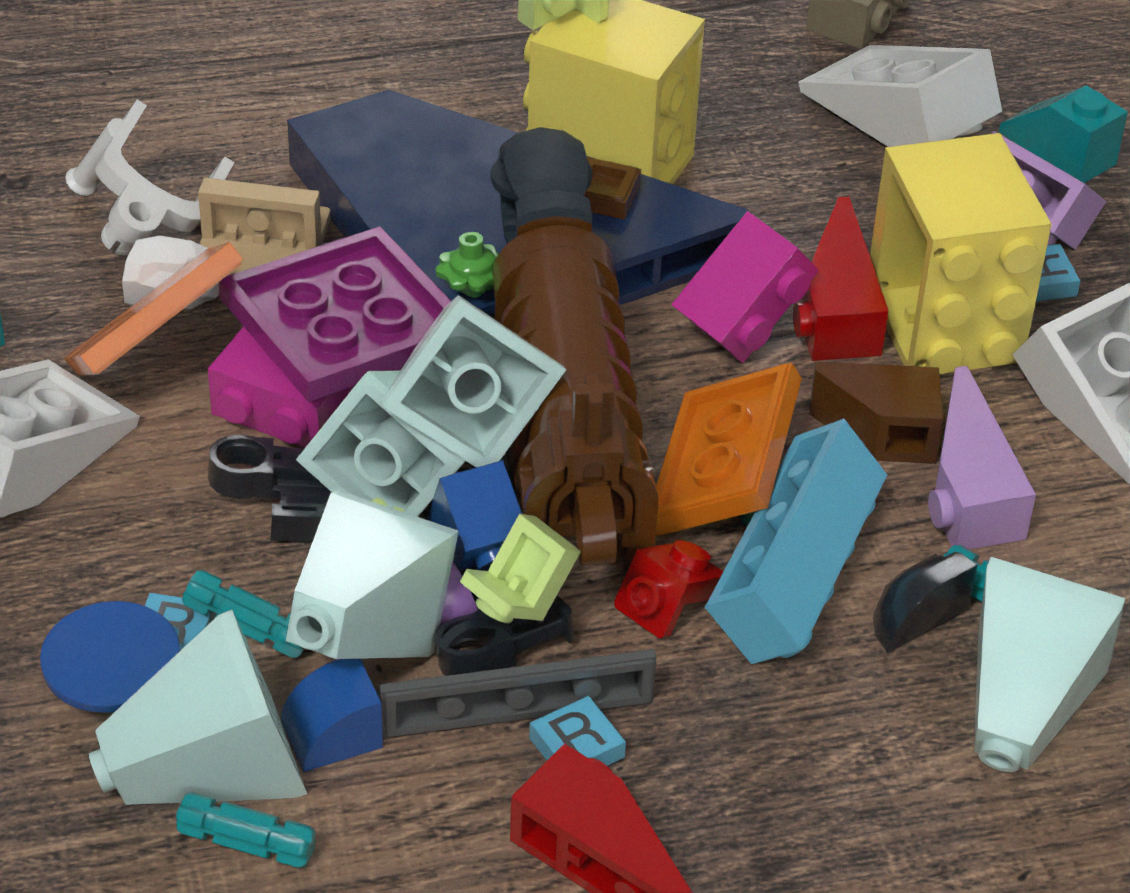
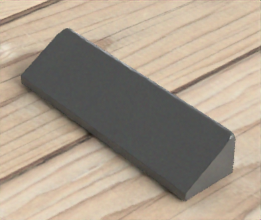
[377,649,657,737]

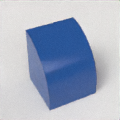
[281,659,383,772]

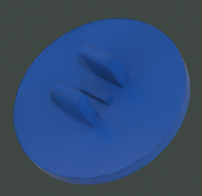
[40,601,180,713]

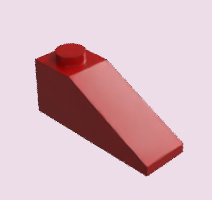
[793,196,889,361]
[510,743,693,893]

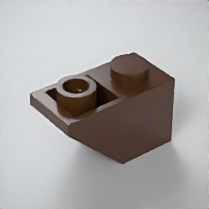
[809,361,943,464]

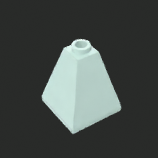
[380,295,566,467]
[296,371,465,517]
[286,489,459,659]
[974,557,1125,772]
[89,610,307,805]

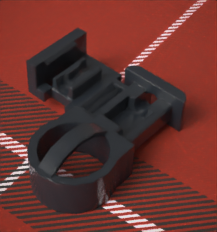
[208,434,332,542]
[435,566,574,676]

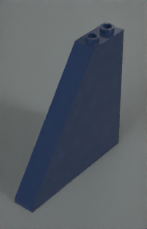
[287,90,752,319]

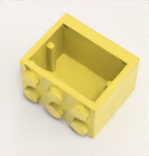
[523,0,705,184]
[870,133,1052,374]

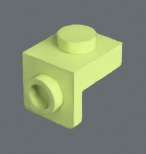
[460,514,581,623]

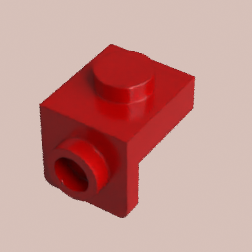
[614,540,724,638]

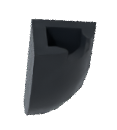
[873,552,977,653]

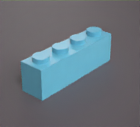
[705,419,887,664]

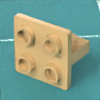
[198,178,330,275]

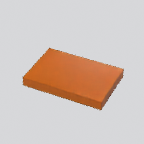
[64,242,243,376]
[655,363,802,536]

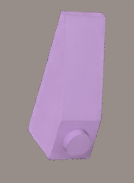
[928,366,1036,549]

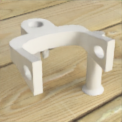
[65,99,234,255]

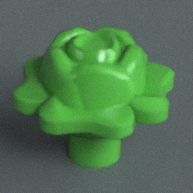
[435,232,498,298]

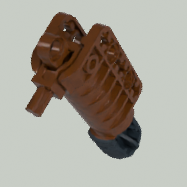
[491,127,658,568]

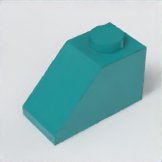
[999,85,1128,183]

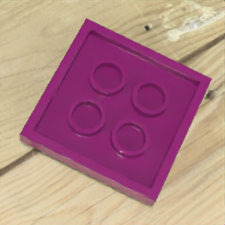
[219,226,451,402]

